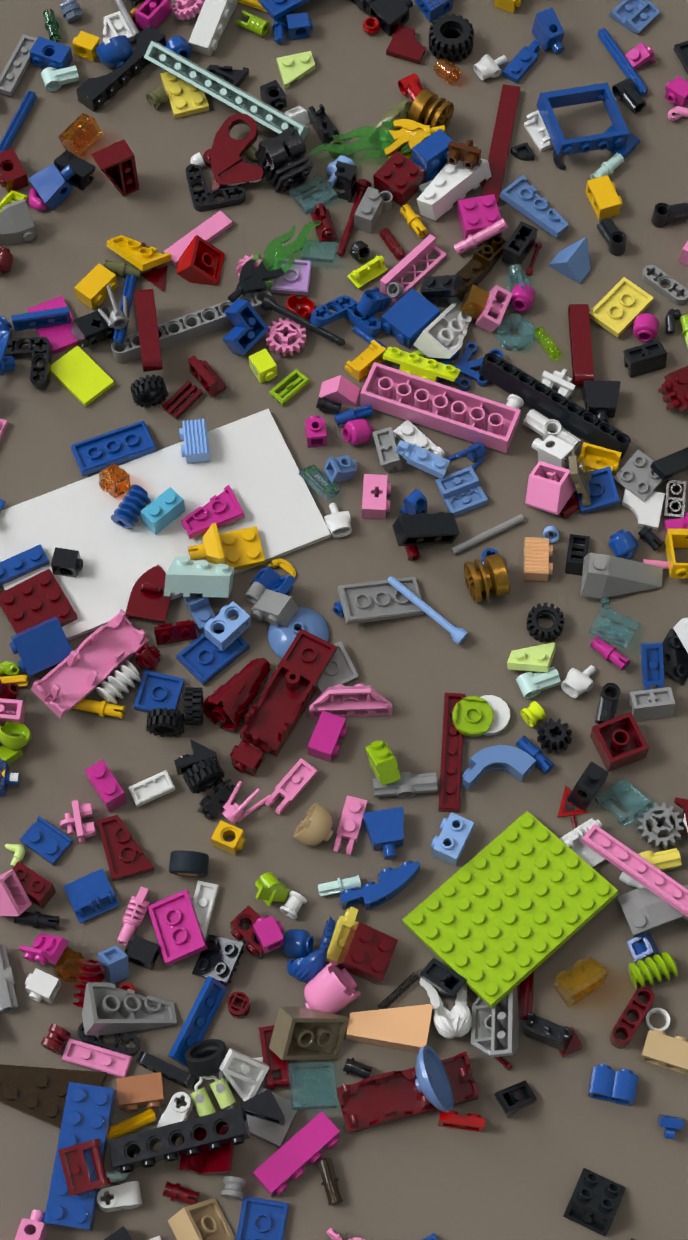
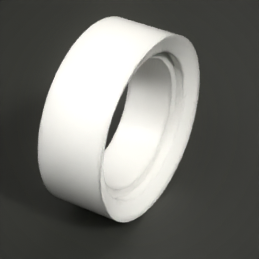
[645,1008,670,1032]

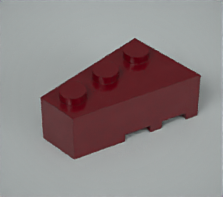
[91,139,139,197]

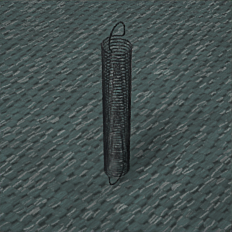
[377,970,420,1010]

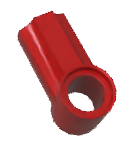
[398,73,424,102]

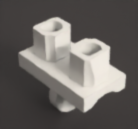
[542,368,575,398]

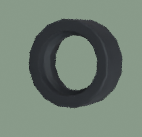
[184,1039,227,1077]

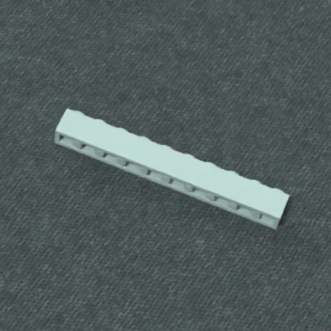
[144,41,310,142]

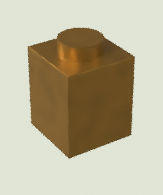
[460,284,490,319]

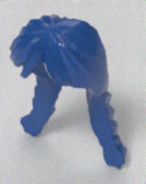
[287,916,335,982]

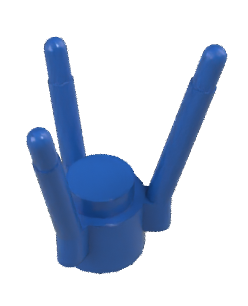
[445,442,487,470]

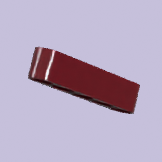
[134,289,163,372]
[568,304,594,386]

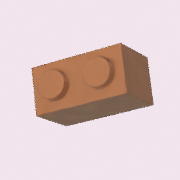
[116,1072,166,1112]

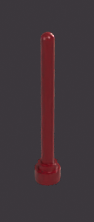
[337,179,371,256]

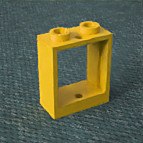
[665,529,688,579]

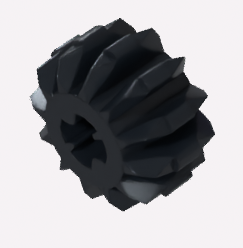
[537,718,572,754]

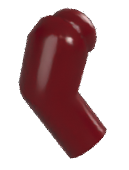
[560,491,579,519]

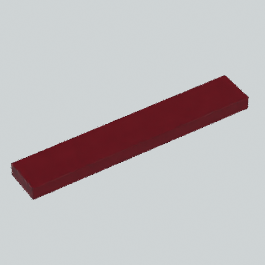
[438,693,465,813]

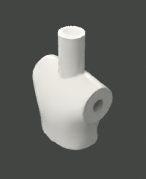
[473,54,507,81]
[324,503,352,538]
[561,665,596,698]

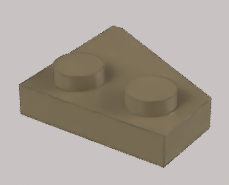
[568,455,592,507]

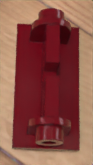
[310,203,338,242]
[154,619,197,645]

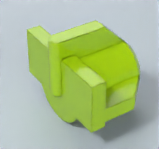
[255,872,290,906]

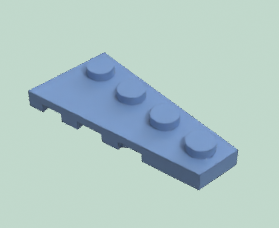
[499,175,569,238]

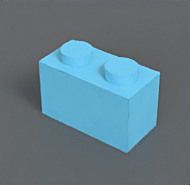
[140,487,185,535]

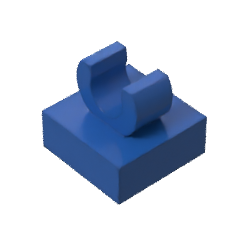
[658,1114,684,1140]

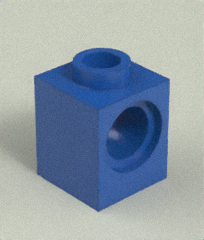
[286,12,313,41]

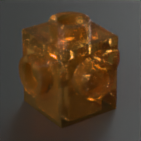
[99,464,131,498]

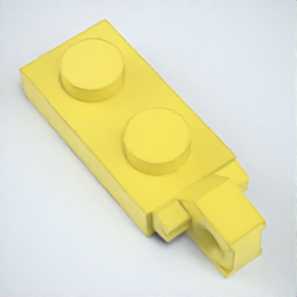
[326,906,359,963]

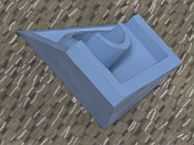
[549,237,591,284]

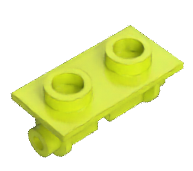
[347,255,388,289]

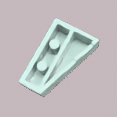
[164,557,234,598]

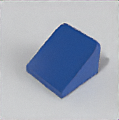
[627,932,659,962]

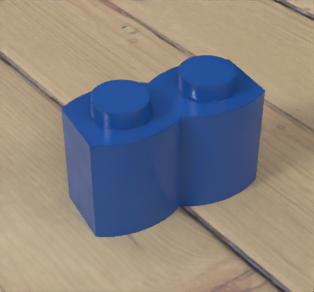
[588,1064,638,1106]

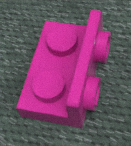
[19,933,69,965]

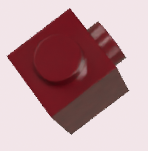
[230,741,264,777]

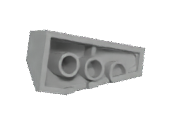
[617,885,688,937]

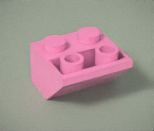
[525,461,576,515]

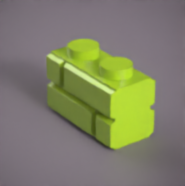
[365,741,401,785]

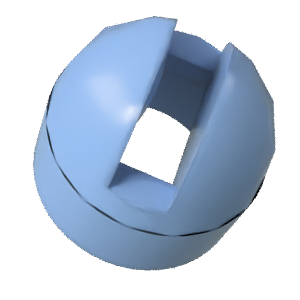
[543,526,559,543]

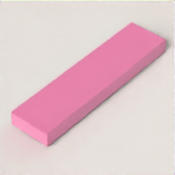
[163,210,233,266]

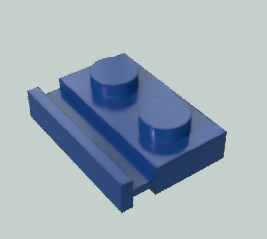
[20,816,73,866]

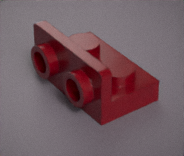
[188,356,227,398]

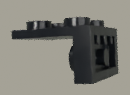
[563,1168,625,1237]

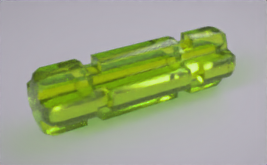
[534,327,561,360]

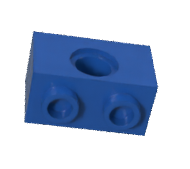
[29,36,73,70]

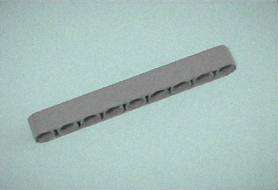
[111,289,271,364]

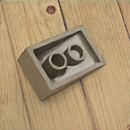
[269,1007,349,1060]

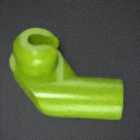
[0,661,21,676]

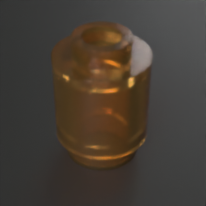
[434,58,460,84]

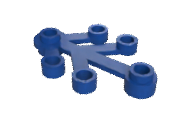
[437,342,503,391]

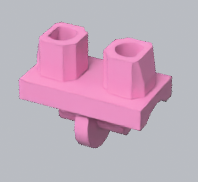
[60,800,96,844]

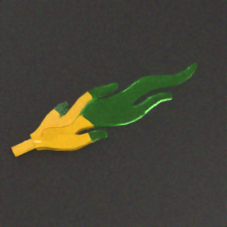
[309,119,446,157]

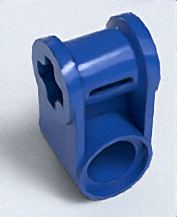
[357,287,392,316]

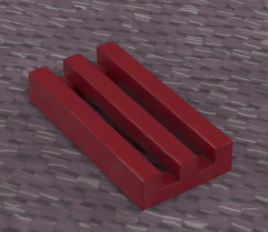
[162,381,203,420]

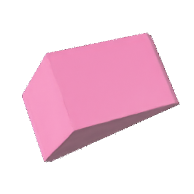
[318,375,360,406]

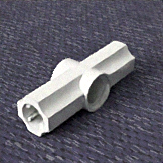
[523,409,581,452]

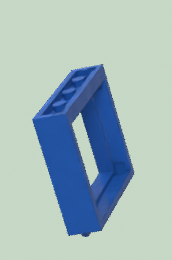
[537,83,630,156]

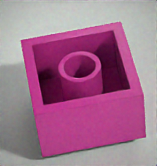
[457,194,502,239]

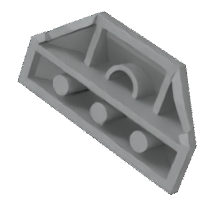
[471,988,519,1058]

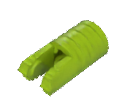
[236,10,270,37]

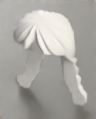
[419,978,472,1039]

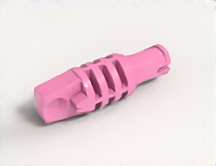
[117,887,150,946]

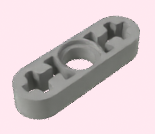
[642,265,688,306]

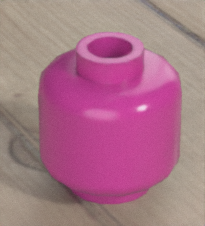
[509,284,536,312]
[633,313,659,342]
[342,419,373,446]

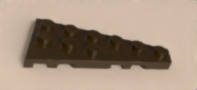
[0,1064,108,1129]

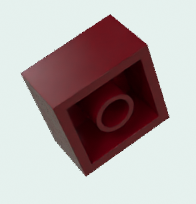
[373,151,425,207]
[590,712,649,772]
[337,922,398,984]

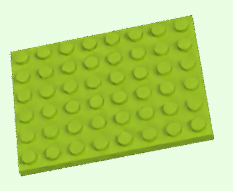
[402,811,619,1009]

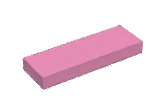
[62,1038,133,1078]

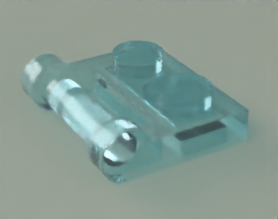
[288,174,337,215]
[595,778,652,827]

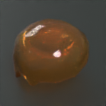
[52,947,84,983]

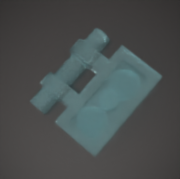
[589,607,639,649]

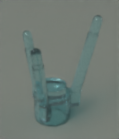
[506,264,530,310]

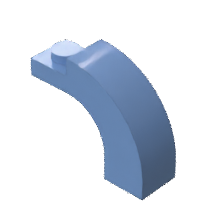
[462,745,536,791]

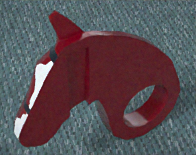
[211,113,264,190]

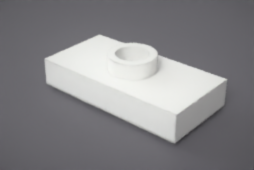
[128,770,175,807]

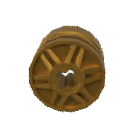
[408,89,454,129]
[464,553,510,603]

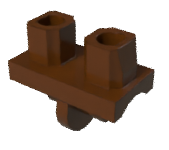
[447,139,482,170]

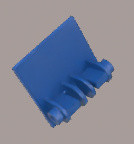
[63,868,120,924]

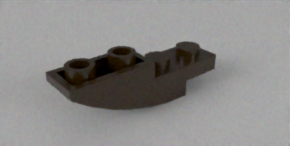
[455,235,508,292]

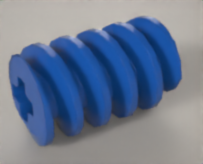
[111,485,151,529]

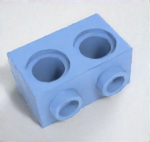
[204,601,251,652]

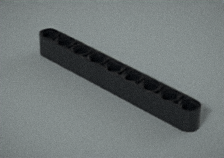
[479,353,631,459]

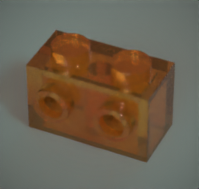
[58,113,103,157]

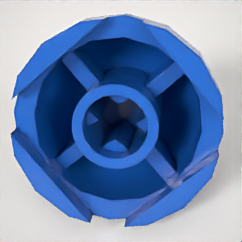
[96,35,133,69]

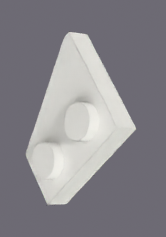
[103,11,135,45]
[219,1048,270,1102]

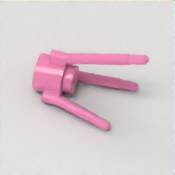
[222,781,270,825]

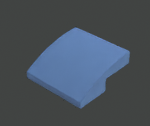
[609,0,661,34]
[435,466,488,517]

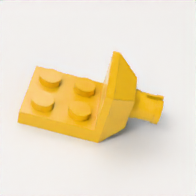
[188,523,265,571]

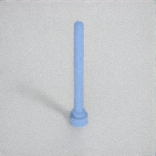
[388,576,469,645]

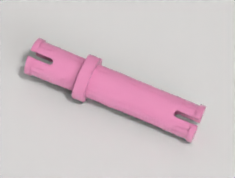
[454,218,509,255]

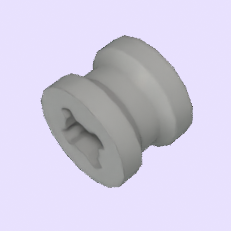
[221,1176,246,1200]

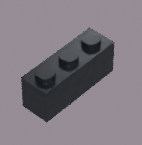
[392,512,459,546]

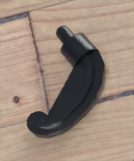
[553,150,566,170]

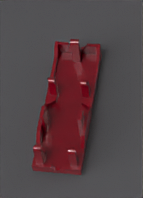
[336,1052,479,1134]

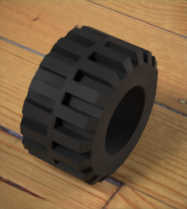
[429,14,474,63]

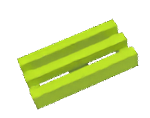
[269,368,310,407]

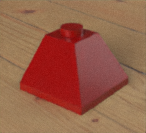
[176,235,225,286]

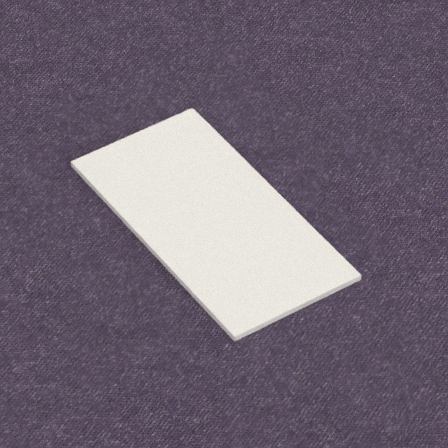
[0,409,331,641]

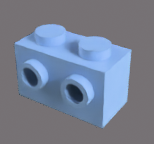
[431,812,474,866]

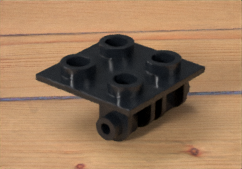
[662,628,688,685]
[192,934,245,987]

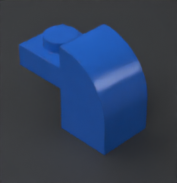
[250,566,296,595]

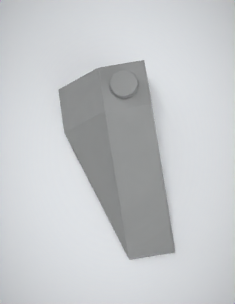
[0,198,37,246]
[580,553,663,599]
[82,982,177,1035]

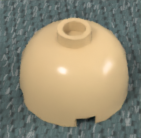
[293,802,334,846]

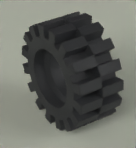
[130,374,168,407]
[527,603,564,642]
[184,687,203,725]
[146,708,185,737]
[183,758,224,794]

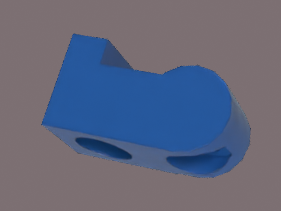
[400,489,427,515]

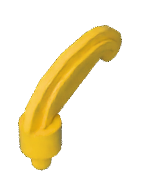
[267,558,296,578]

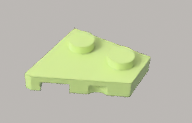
[276,51,315,89]
[507,642,556,673]

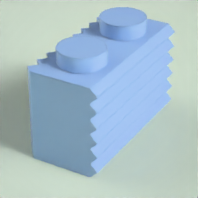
[179,418,210,463]

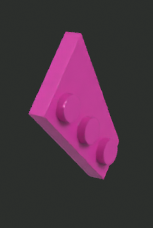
[181,485,245,539]

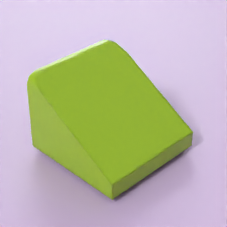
[0,745,23,766]

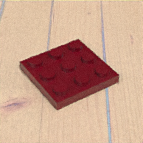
[0,569,78,634]

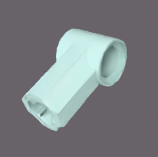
[41,65,79,92]
[516,667,561,699]

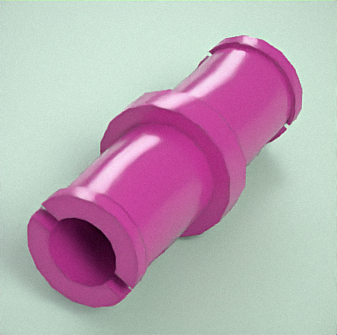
[590,636,630,670]

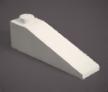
[413,296,472,359]

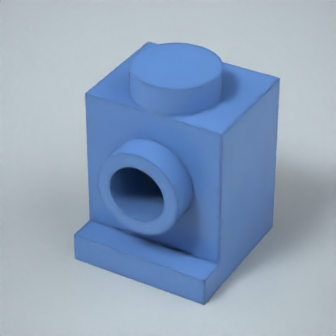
[323,455,357,484]

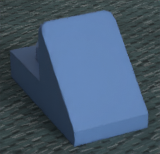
[183,593,216,632]

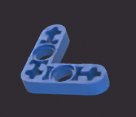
[310,296,381,336]

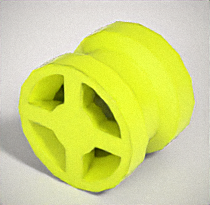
[520,701,546,727]

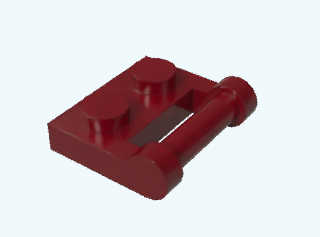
[58,1139,111,1197]

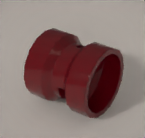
[227,991,250,1019]
[40,1024,71,1054]

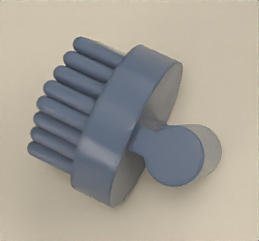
[60,0,83,23]

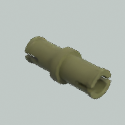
[103,259,142,279]

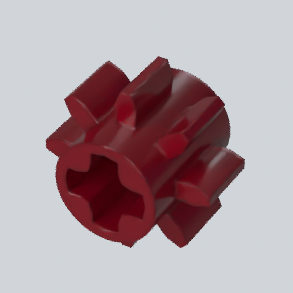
[135,644,161,670]

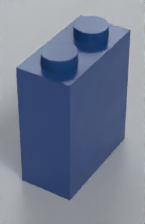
[381,288,440,348]
[9,617,72,676]

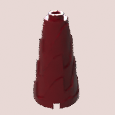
[202,658,271,731]

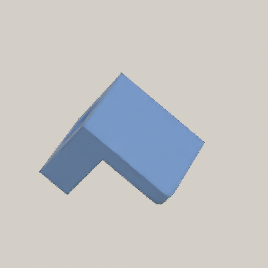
[98,945,129,984]

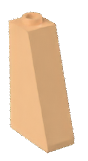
[345,1004,433,1052]

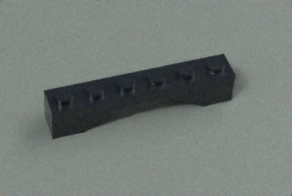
[76,25,166,112]

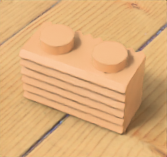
[523,537,553,582]

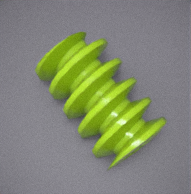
[628,952,678,989]

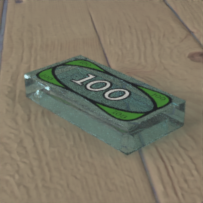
[299,465,340,499]

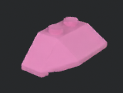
[309,684,392,719]

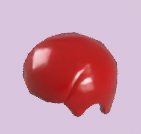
[286,294,316,320]

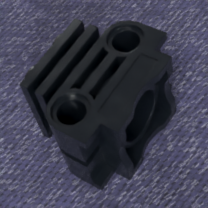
[255,126,313,193]

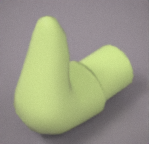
[5,844,25,867]

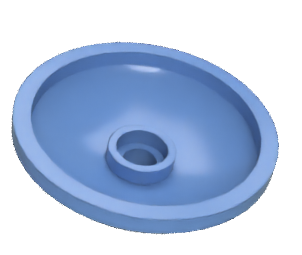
[268,607,329,659]
[415,1045,454,1112]

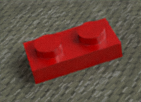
[438,1110,485,1132]

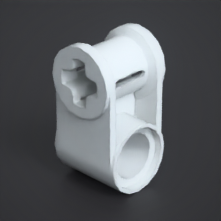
[157,1092,193,1139]
[97,1181,143,1212]

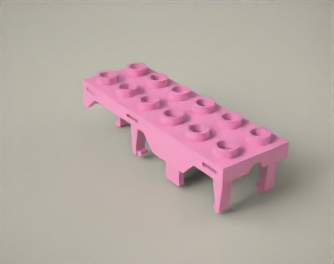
[31,609,149,719]

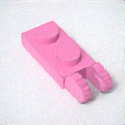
[265,758,318,815]
[333,795,368,855]

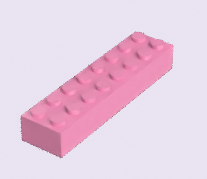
[360,362,521,453]

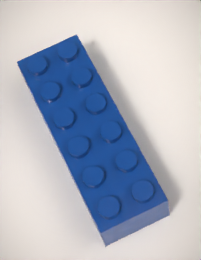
[43,1082,117,1230]

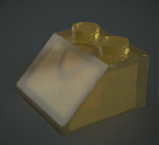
[553,957,609,1008]

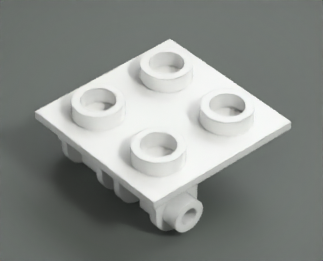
[559,818,606,868]

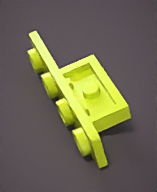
[383,347,461,382]

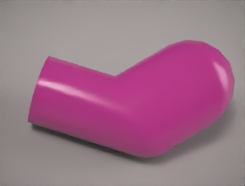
[29,188,47,211]

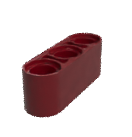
[610,987,654,1049]

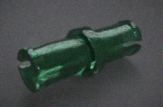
[43,9,61,42]

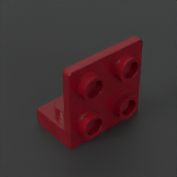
[179,1125,234,1175]

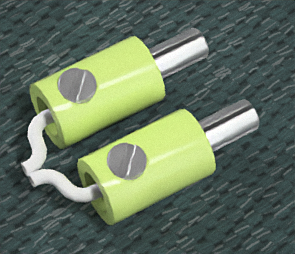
[189,1076,236,1117]

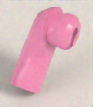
[668,106,688,121]

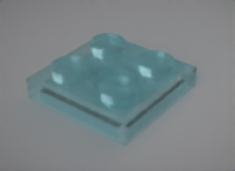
[288,1061,338,1110]

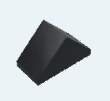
[240,1088,285,1126]

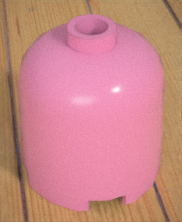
[304,961,361,1014]

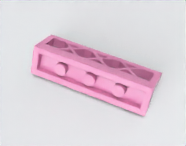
[380,234,447,303]

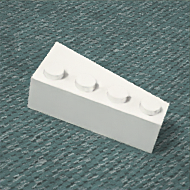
[188,0,238,56]
[417,158,492,221]

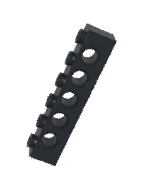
[108,1106,251,1173]

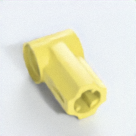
[638,848,682,871]

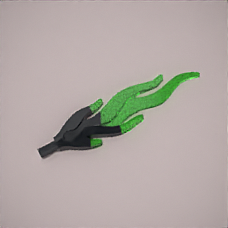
[228,220,321,303]

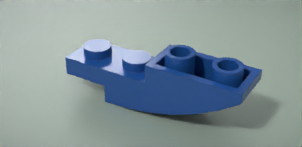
[340,861,420,911]

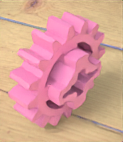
[172,0,205,21]
[265,317,307,357]

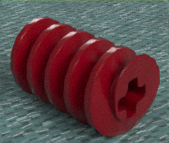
[73,959,106,1008]

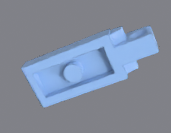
[395,440,450,479]

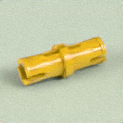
[400,204,428,238]

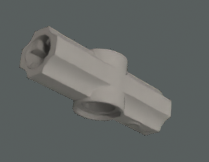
[373,772,438,799]
[0,944,19,1013]

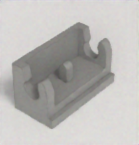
[372,427,404,473]
[629,687,675,721]

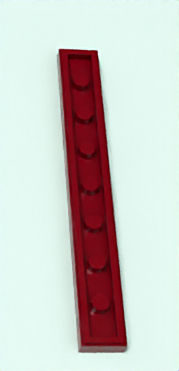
[481,84,520,206]

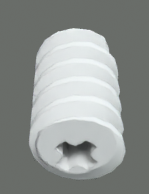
[95,660,141,705]

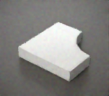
[622,488,665,531]

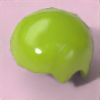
[0,722,31,750]

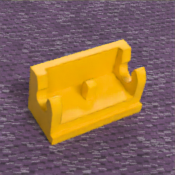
[344,340,386,382]
[579,442,622,477]

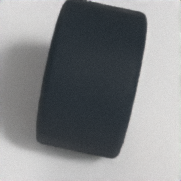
[169,850,209,877]

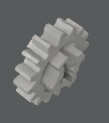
[637,802,684,849]

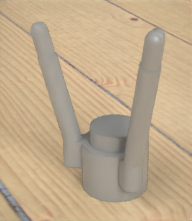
[98,285,129,330]

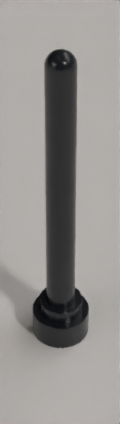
[260,294,345,346]

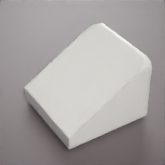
[284,106,310,125]

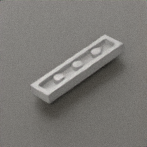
[0,34,37,97]

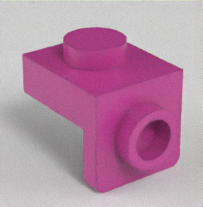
[625,42,656,70]

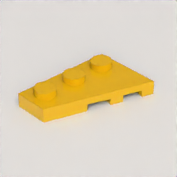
[107,235,172,271]

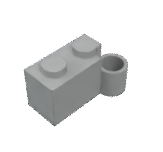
[354,186,393,234]
[245,582,299,627]

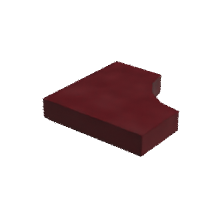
[386,25,426,65]

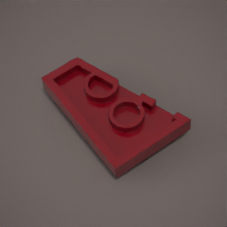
[97,815,154,881]

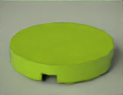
[452,696,494,737]

